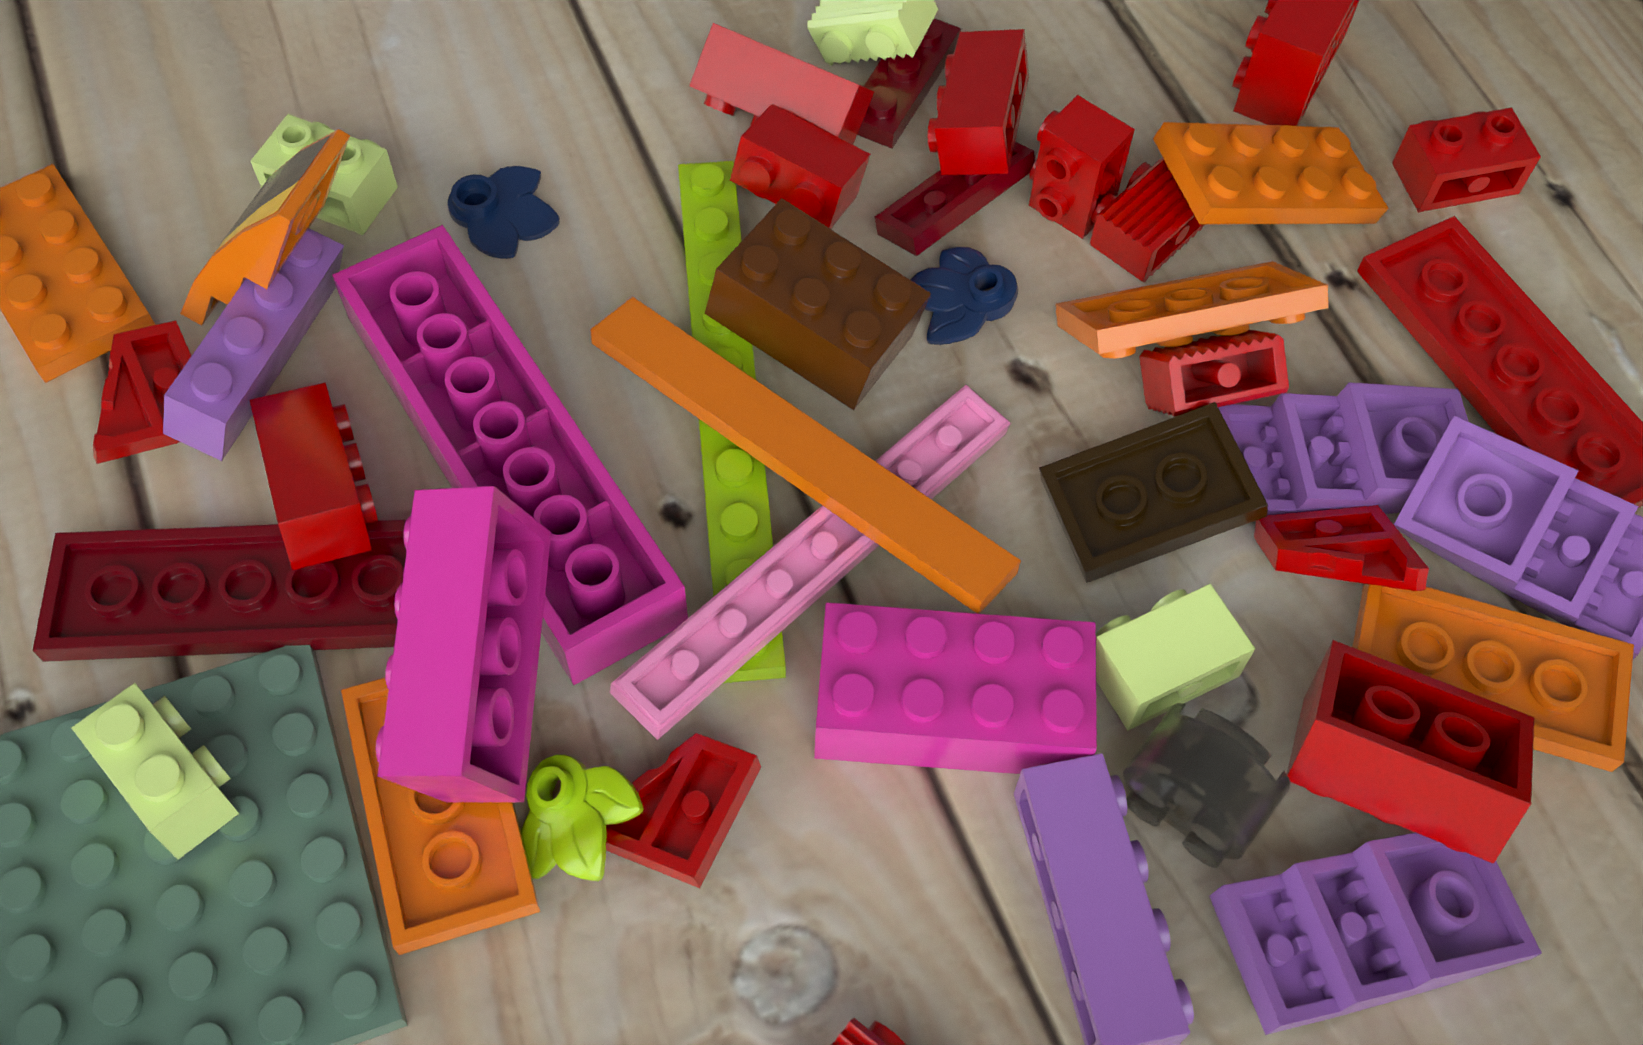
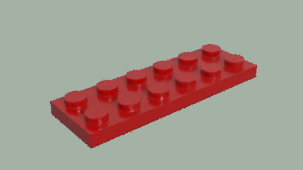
[1357,216,1643,508]

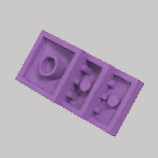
[1218,382,1469,515]
[1394,416,1643,659]
[1209,832,1542,1035]

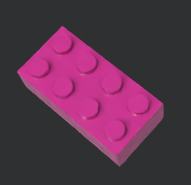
[376,486,551,802]
[814,602,1097,774]

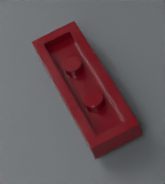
[857,18,961,149]
[874,141,1035,257]

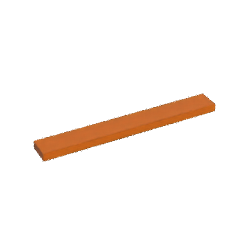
[590,297,1021,614]

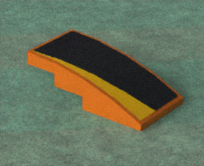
[180,129,350,326]

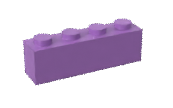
[163,228,344,461]
[1014,753,1194,1045]

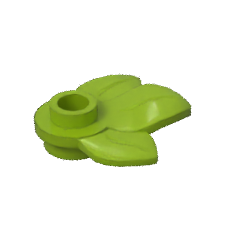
[521,754,643,882]

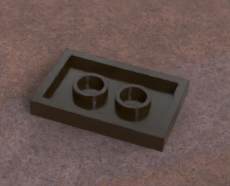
[1039,402,1268,583]

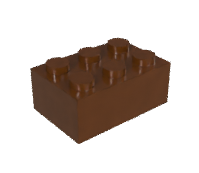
[704,198,932,410]

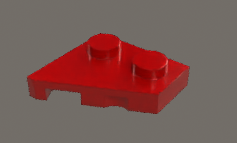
[93,320,191,464]
[1254,505,1429,591]
[606,733,761,888]

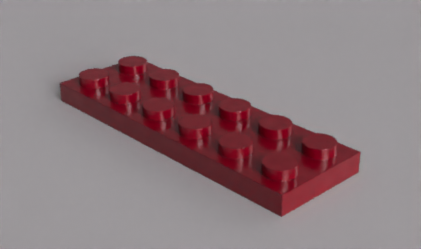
[32,519,407,662]

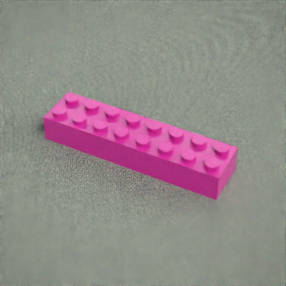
[332,225,688,686]

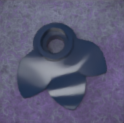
[447,166,560,259]
[910,247,1018,345]

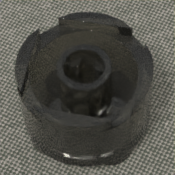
[1123,703,1291,868]

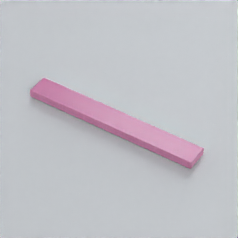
[610,385,1011,740]

